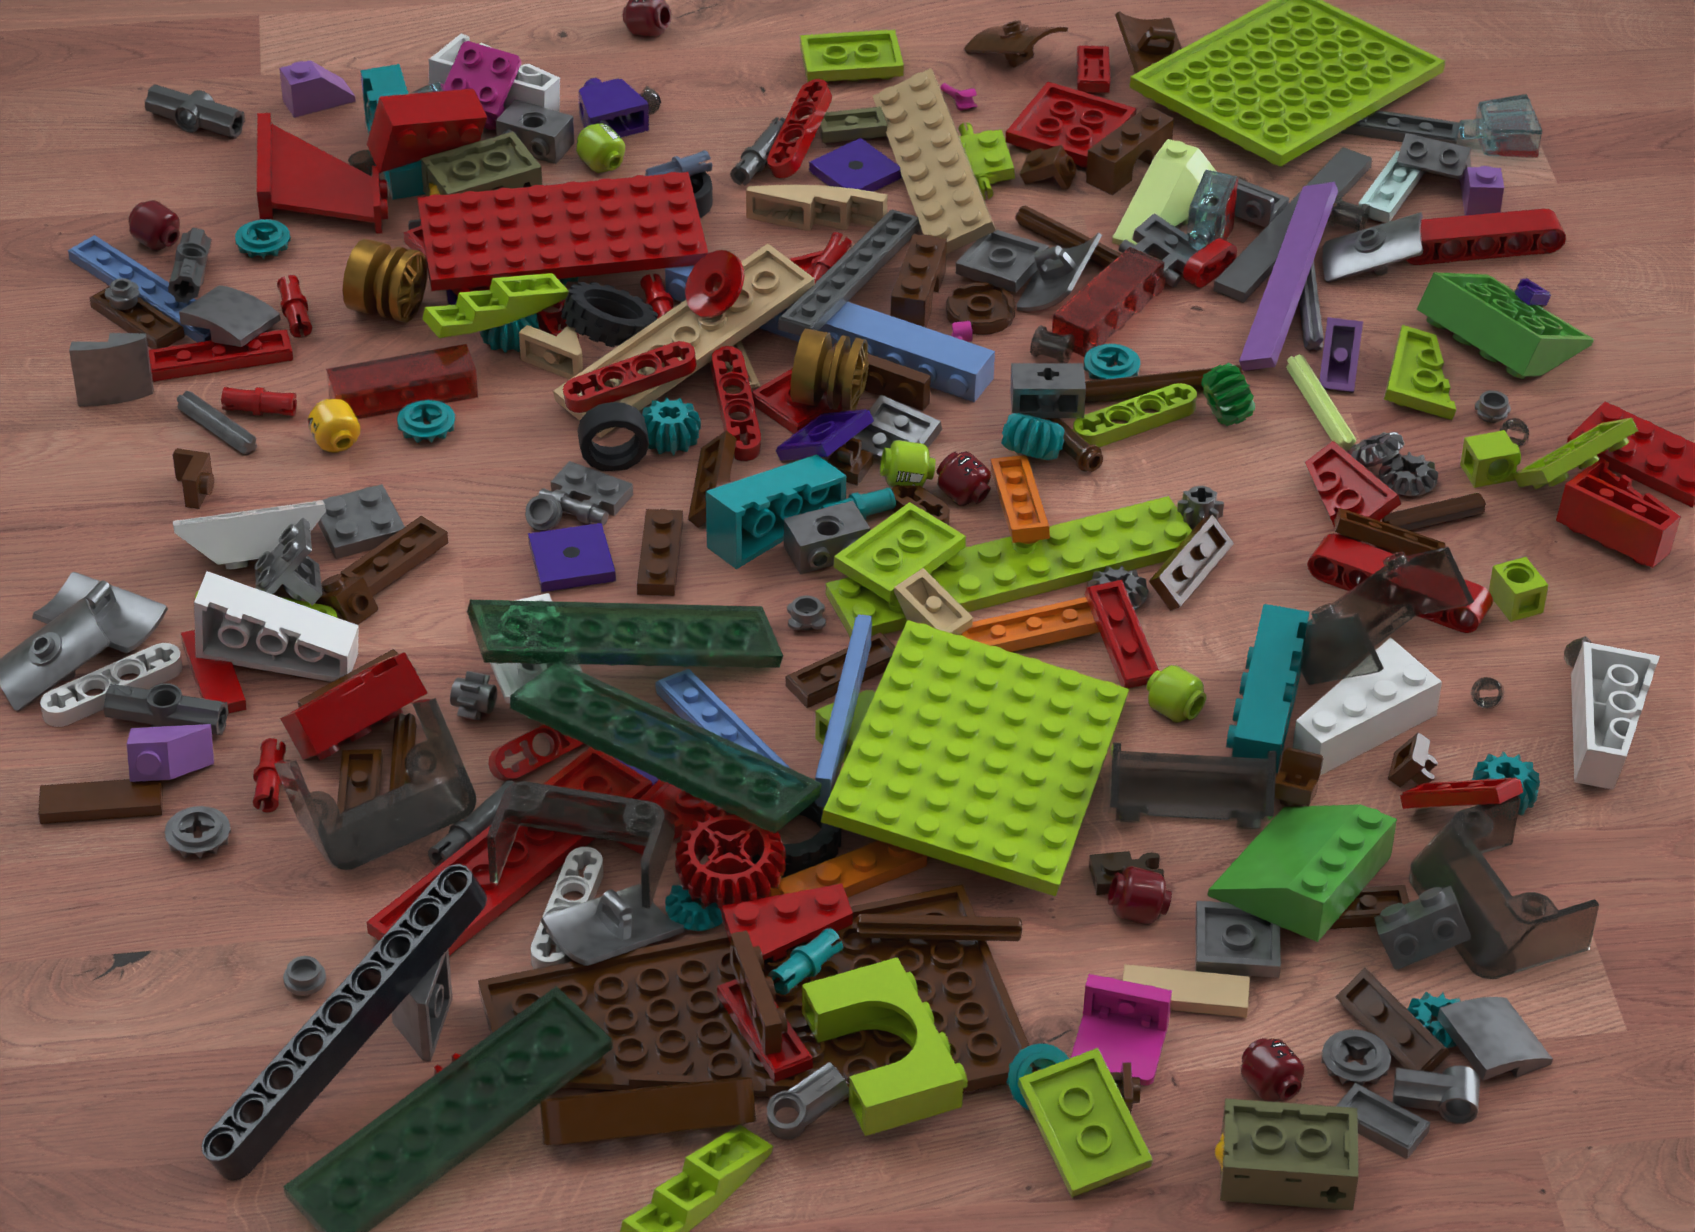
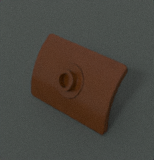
[1115,12,1182,74]
[964,21,1068,67]

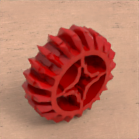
[675,808,786,912]

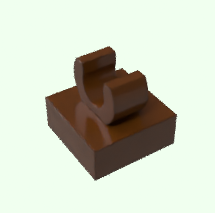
[827,438,873,486]
[1388,732,1438,787]

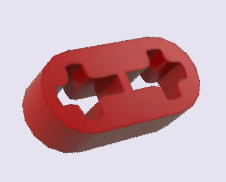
[1183,238,1237,288]

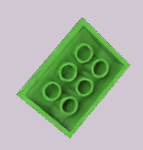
[1416,272,1594,379]
[1208,804,1397,942]

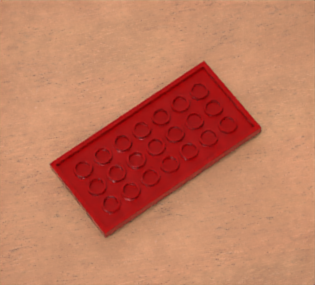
[417,172,708,291]

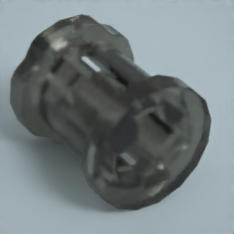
[1328,196,1370,232]
[1030,325,1075,363]

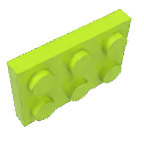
[800,29,904,82]
[1513,418,1638,489]
[834,502,966,602]
[1018,1048,1153,1198]

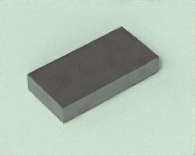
[1336,1083,1430,1159]

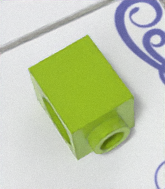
[1460,430,1521,488]
[1489,557,1548,622]

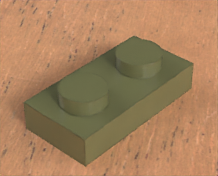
[818,107,887,143]

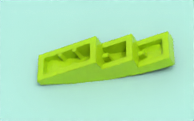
[422,273,568,338]
[620,1125,773,1232]

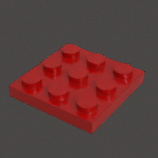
[1005,82,1137,168]

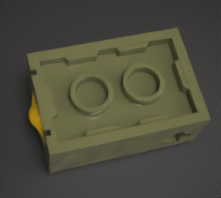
[421,132,542,197]
[1215,1098,1359,1210]

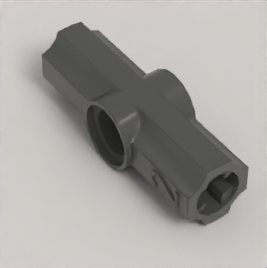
[145,84,245,139]
[168,228,212,303]
[103,683,228,735]

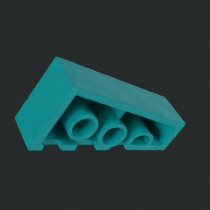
[1226,604,1310,773]

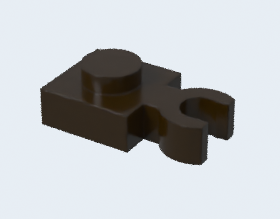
[1089,851,1164,895]

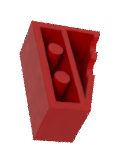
[367,88,487,173]
[1556,457,1681,568]
[280,652,428,761]

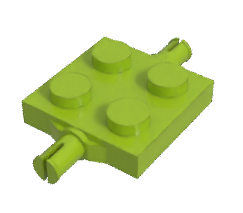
[959,122,1015,200]

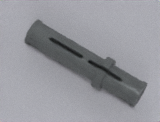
[730,117,785,185]
[428,780,524,865]

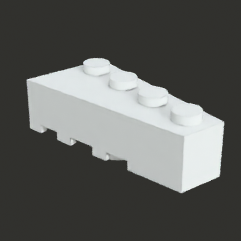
[429,34,560,112]
[194,571,359,682]
[1293,637,1442,775]
[1571,642,1660,789]

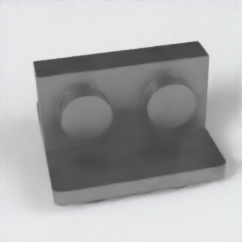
[254,518,322,606]

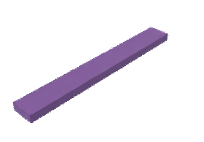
[1239,182,1338,371]

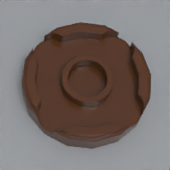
[946,282,1015,335]

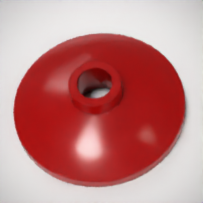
[685,250,744,318]

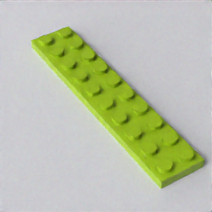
[825,496,1192,638]

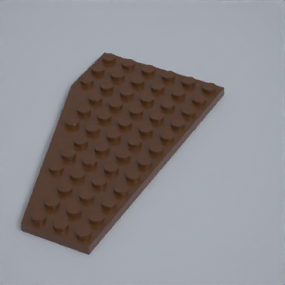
[478,884,1038,1100]

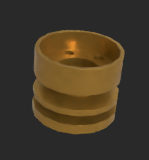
[342,238,428,323]
[791,328,869,411]

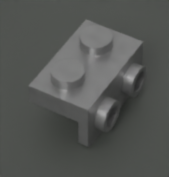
[1397,133,1471,179]
[1210,175,1289,228]
[1374,886,1471,969]

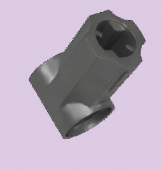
[767,1062,849,1139]
[1392,1066,1480,1124]

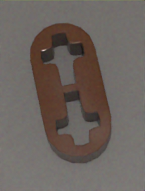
[892,485,950,525]

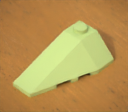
[1112,139,1222,245]

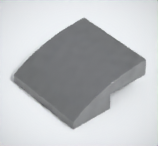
[179,285,281,347]
[69,333,154,406]
[845,395,943,460]
[1437,997,1553,1080]

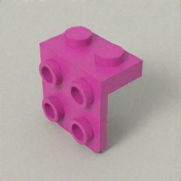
[441,41,521,130]
[1070,974,1172,1086]

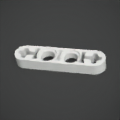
[40,643,182,727]
[531,847,603,969]

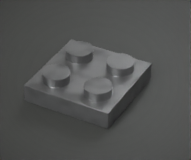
[956,230,1049,293]
[318,484,405,559]
[1195,901,1281,978]

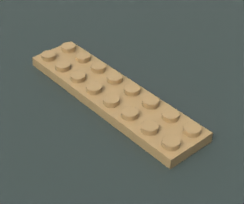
[873,68,996,254]
[553,244,815,438]

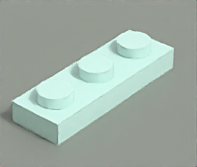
[1357,151,1426,223]

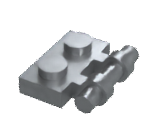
[1118,213,1205,287]
[538,461,633,525]

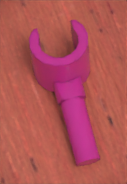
[940,83,977,111]
[951,321,973,342]

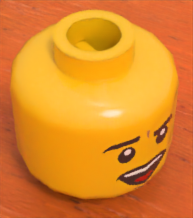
[308,399,361,452]

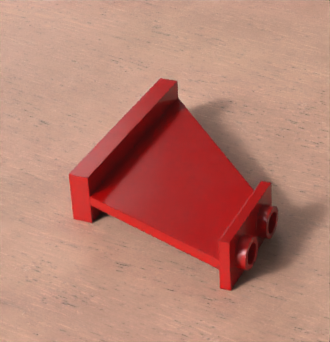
[257,113,388,234]

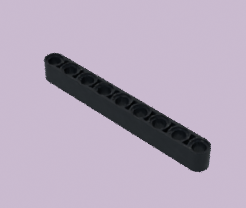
[201,864,487,1180]

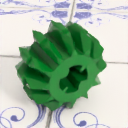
[1201,363,1255,427]

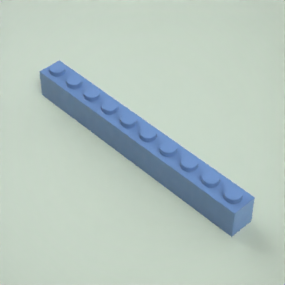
[665,266,995,402]

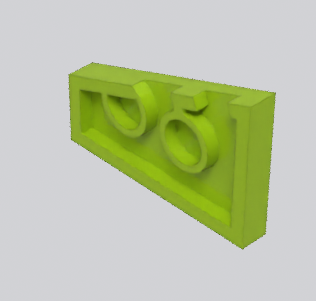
[1384,325,1456,420]

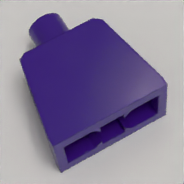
[578,78,649,138]

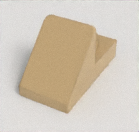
[519,325,583,379]
[894,568,973,635]

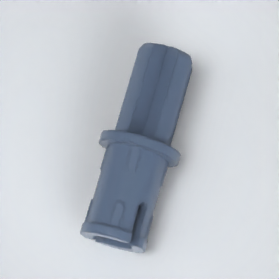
[645,150,712,176]

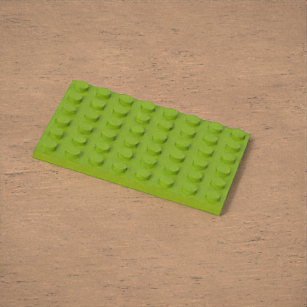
[1129,0,1445,167]
[821,620,1129,897]

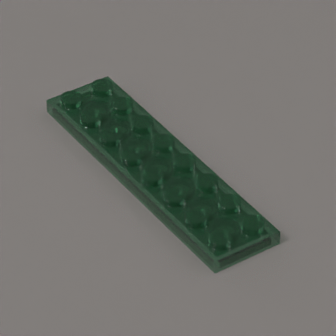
[467,599,783,668]
[510,661,822,833]
[283,986,613,1232]

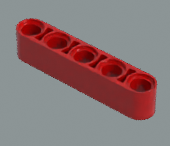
[1406,208,1566,265]
[1307,533,1493,633]

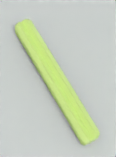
[1286,354,1356,451]

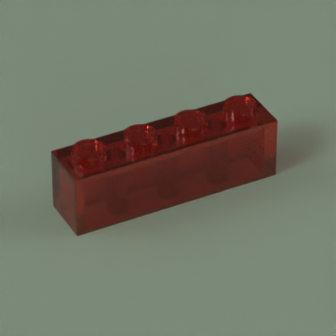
[1051,247,1166,357]
[326,344,478,419]

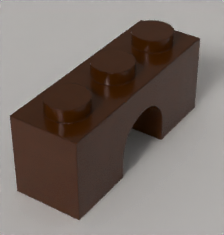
[1086,106,1174,195]
[890,234,947,328]

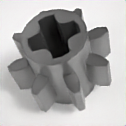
[1177,486,1224,530]
[450,671,497,720]

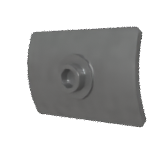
[1322,212,1423,282]
[1017,233,1102,311]
[32,572,168,653]
[0,597,110,711]
[541,884,685,966]

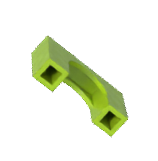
[802,957,968,1136]

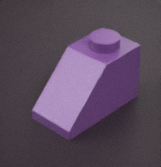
[279,60,356,118]
[1460,166,1504,216]
[1319,317,1363,392]
[127,724,214,782]

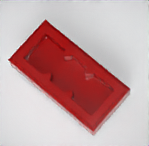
[1077,45,1110,93]

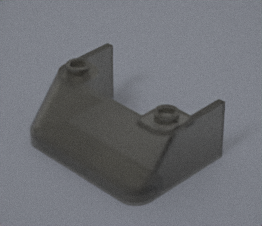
[1301,547,1474,685]
[274,698,477,870]
[1108,742,1277,829]
[487,781,675,909]
[1409,795,1599,979]

